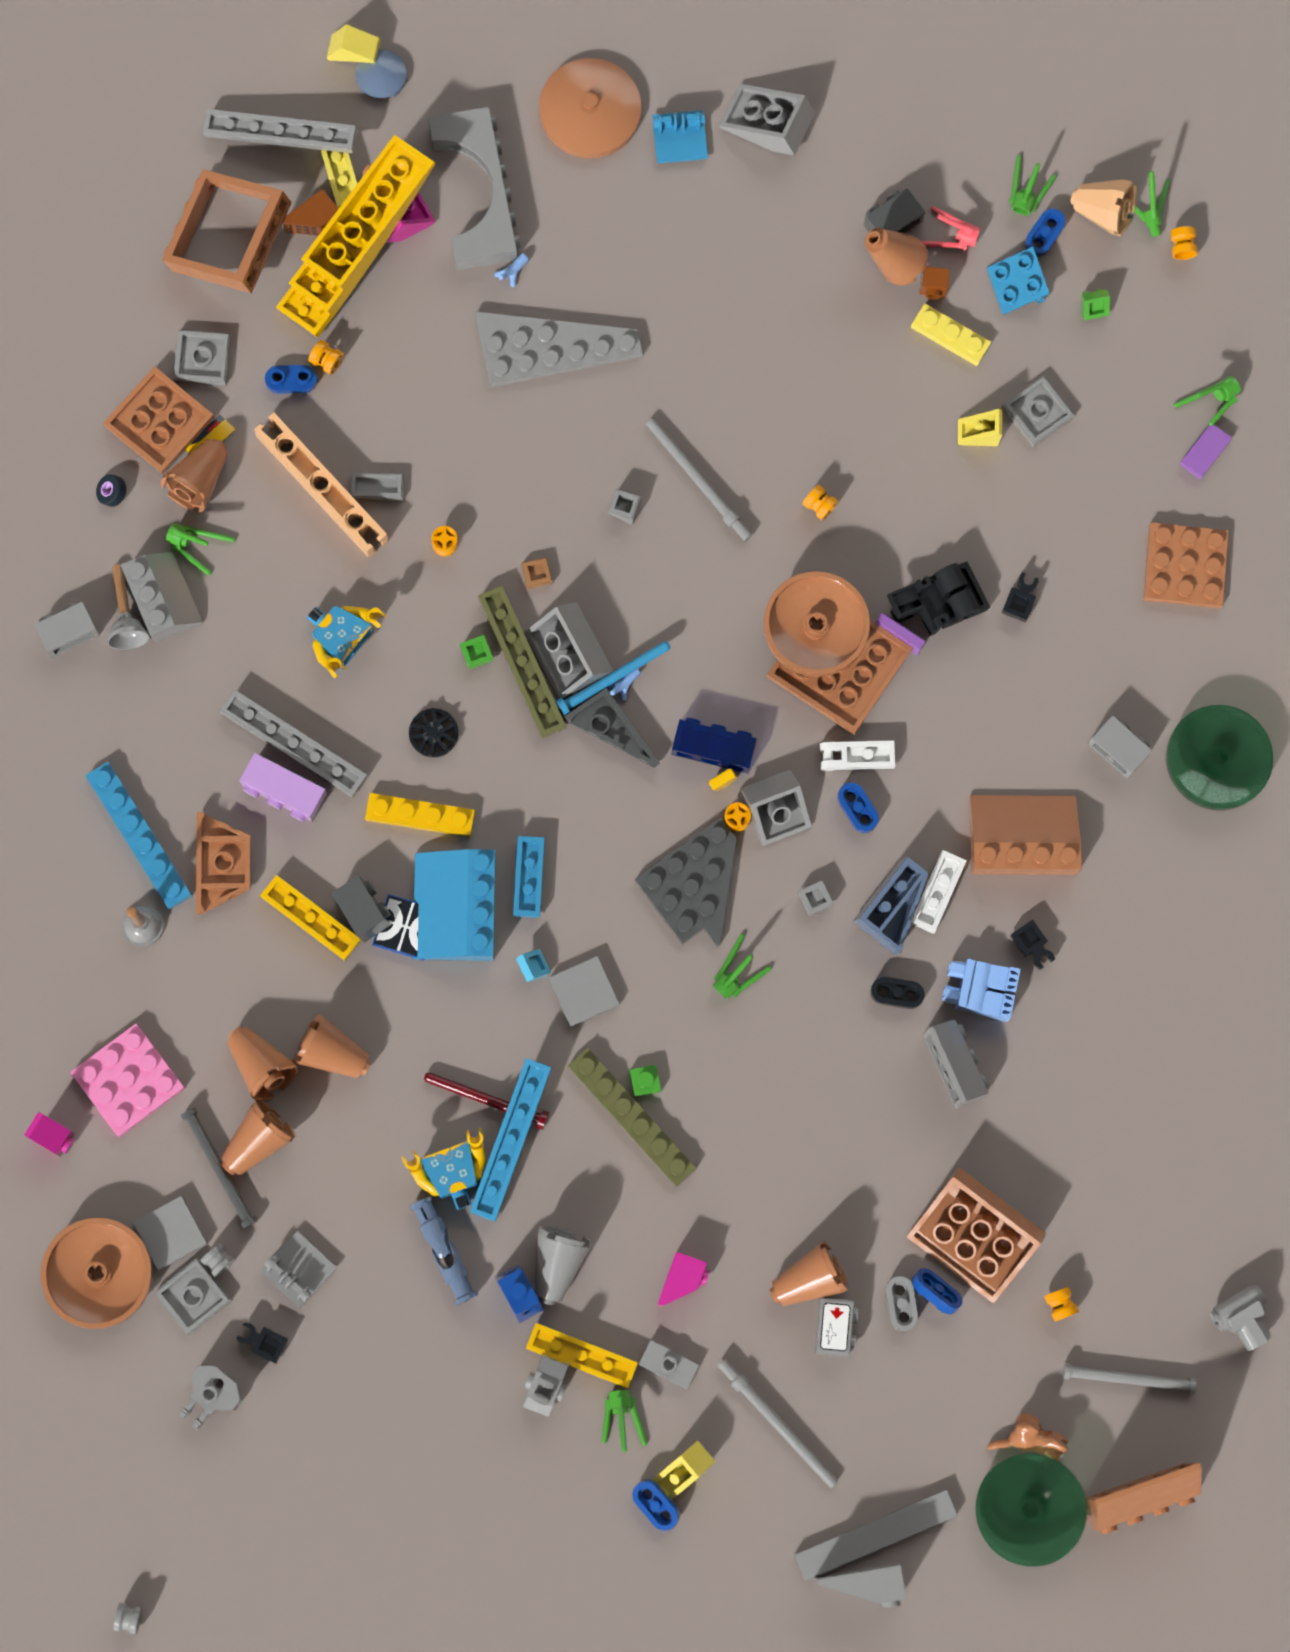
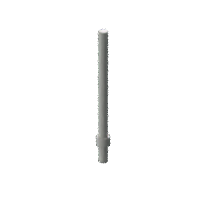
[646,418,752,542]
[718,1359,838,1489]

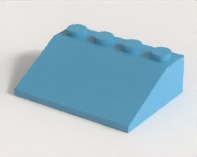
[413,849,495,961]

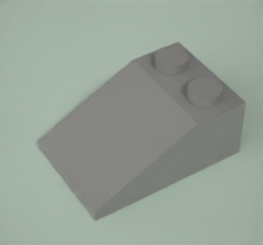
[719,84,815,156]
[814,1563,907,1608]

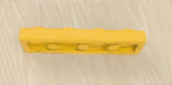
[365,793,475,838]
[260,875,362,961]
[526,1323,638,1389]

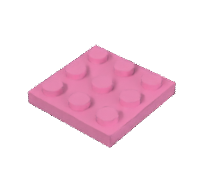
[70,1024,185,1138]

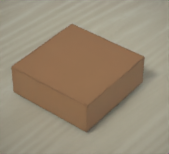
[521,557,553,590]

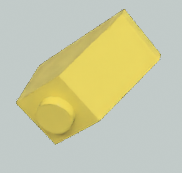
[652,1441,716,1500]

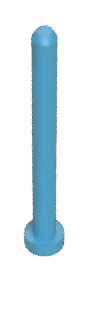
[556,641,671,716]

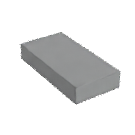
[350,472,404,501]

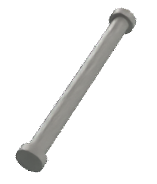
[1063,1363,1196,1395]

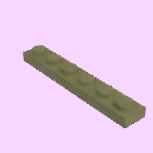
[478,585,566,739]
[568,1048,696,1187]

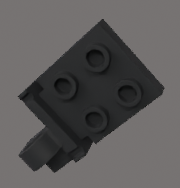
[887,561,990,636]

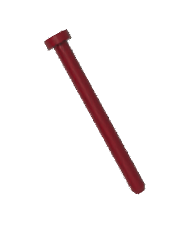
[424,1072,549,1130]

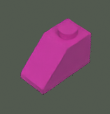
[24,1112,75,1157]
[657,1252,710,1307]

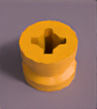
[431,526,458,556]
[724,802,751,832]

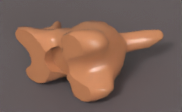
[987,1413,1068,1468]

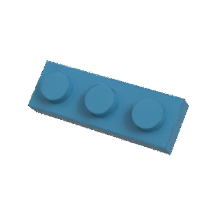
[513,836,545,918]

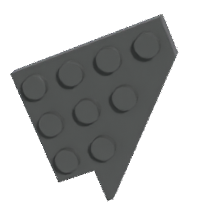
[635,818,737,947]

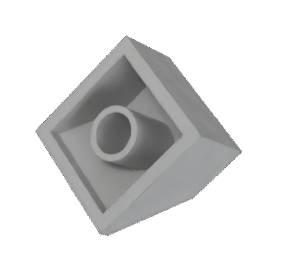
[741,770,812,846]

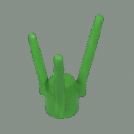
[1009,155,1057,216]
[1174,375,1241,426]
[166,523,235,575]
[712,934,772,999]
[602,1390,647,1452]

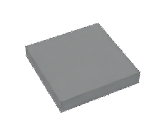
[173,330,231,386]
[1002,376,1075,447]
[548,956,620,1028]
[133,1196,207,1271]
[154,1258,231,1336]

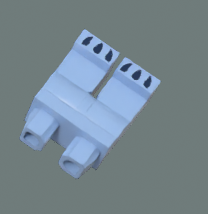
[942,959,1021,1022]

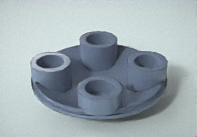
[356,50,407,98]

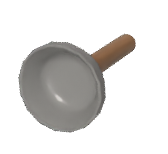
[107,564,150,650]
[121,904,164,947]

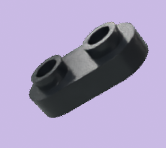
[870,977,925,1009]

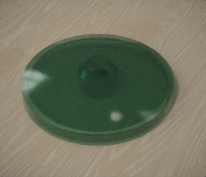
[1166,705,1273,811]
[975,1453,1088,1567]

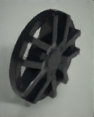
[409,708,459,758]

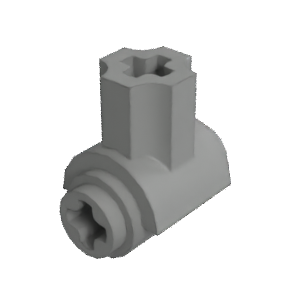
[1210,1285,1273,1351]

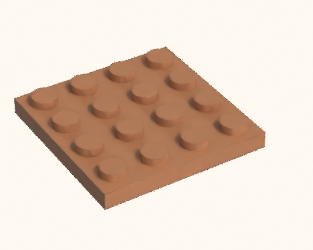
[766,620,913,735]

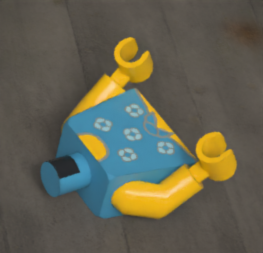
[307,606,387,678]
[402,1128,486,1210]

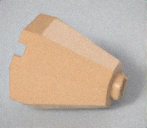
[1071,179,1137,236]

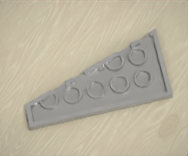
[474,311,643,387]

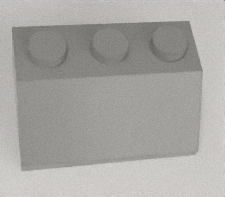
[121,552,203,643]
[524,602,613,700]
[923,1019,990,1109]

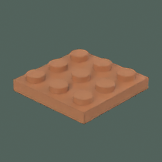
[102,366,215,475]
[1143,522,1228,609]

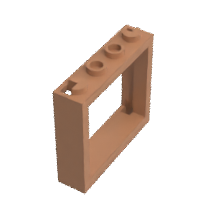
[162,169,292,294]

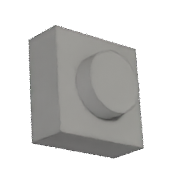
[798,880,834,917]

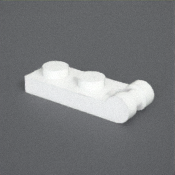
[820,741,895,771]

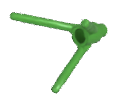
[1134,171,1170,237]

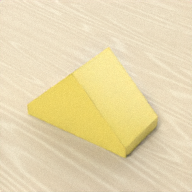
[327,24,380,63]
[958,409,1002,446]

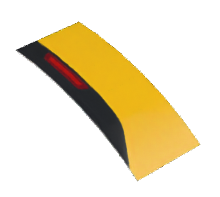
[186,415,236,454]

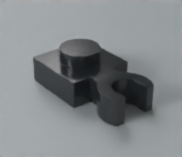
[1002,572,1039,623]
[1010,920,1055,970]
[236,1323,289,1364]

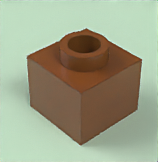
[920,266,950,299]

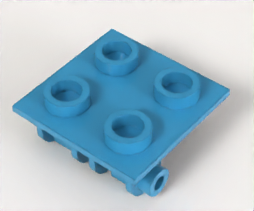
[652,110,708,164]
[986,247,1050,315]

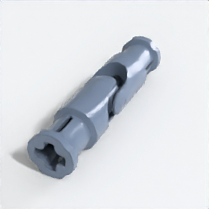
[409,1196,478,1306]

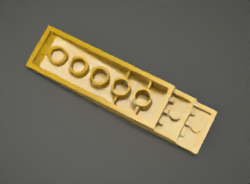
[276,134,435,338]

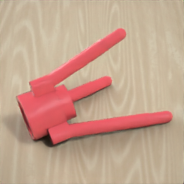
[922,206,980,251]

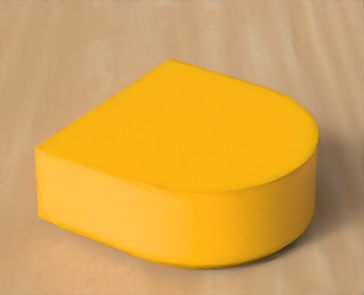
[708,768,738,791]

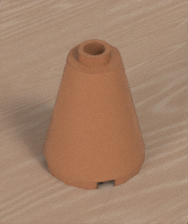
[865,228,928,286]
[160,439,228,512]
[293,1013,372,1078]
[227,1027,298,1102]
[221,1100,296,1175]
[769,1241,849,1306]

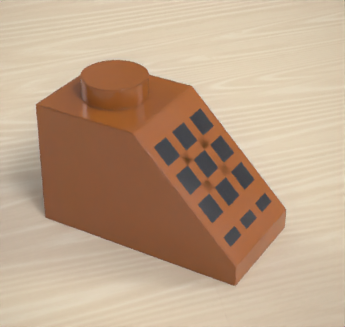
[283,189,339,236]

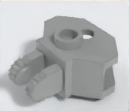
[523,1354,569,1417]
[179,1366,242,1431]

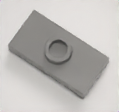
[638,1340,699,1390]

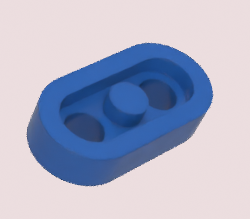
[1025,209,1066,257]
[265,365,318,394]
[837,783,879,833]
[912,1268,962,1314]
[632,1479,680,1531]

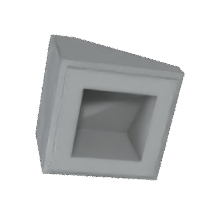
[608,488,641,525]

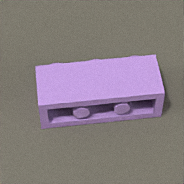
[239,753,327,822]

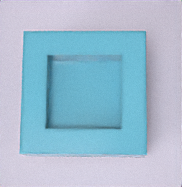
[516,949,551,982]

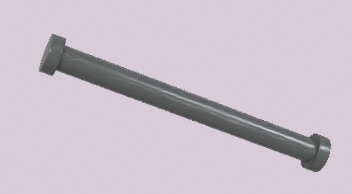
[181,1108,258,1229]

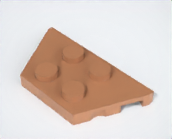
[196,812,251,915]

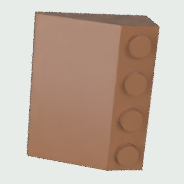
[970,795,1082,875]
[907,1167,1047,1304]
[1082,1462,1202,1535]

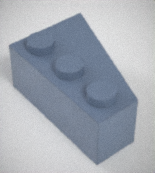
[853,857,929,954]

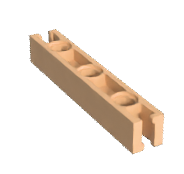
[254,413,388,558]

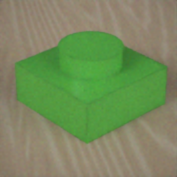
[459,635,494,670]
[630,1065,661,1097]

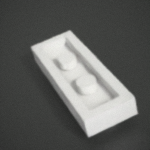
[911,850,967,934]

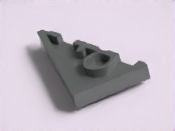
[564,688,660,768]

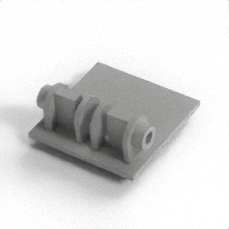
[260,1231,337,1308]

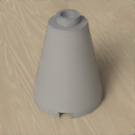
[535,1226,592,1305]

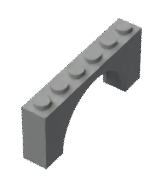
[428,107,521,270]

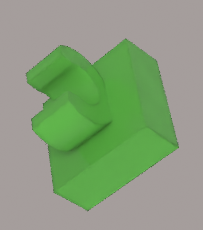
[1082,288,1110,320]

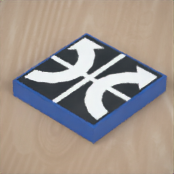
[372,894,424,961]

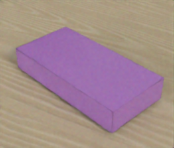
[1179,425,1232,480]
[875,613,925,656]

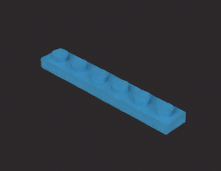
[85,762,192,910]
[470,1058,552,1222]

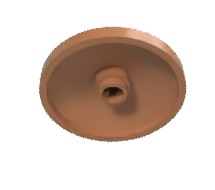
[539,58,641,158]
[763,571,870,677]
[41,1218,153,1329]

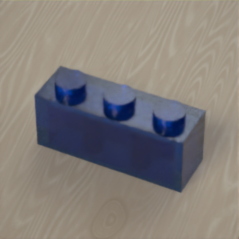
[671,718,757,774]

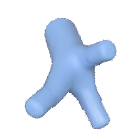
[494,253,529,287]
[607,669,641,701]

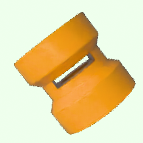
[1170,226,1198,260]
[308,339,344,375]
[802,484,839,521]
[1044,1286,1079,1322]

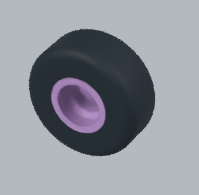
[96,474,127,507]

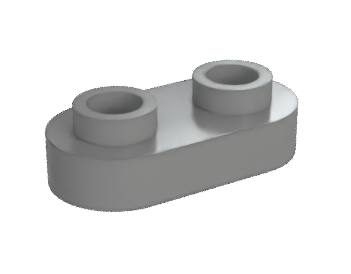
[885,1276,918,1332]

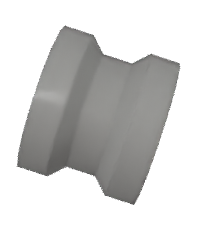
[201,1243,236,1277]
[113,1603,143,1635]

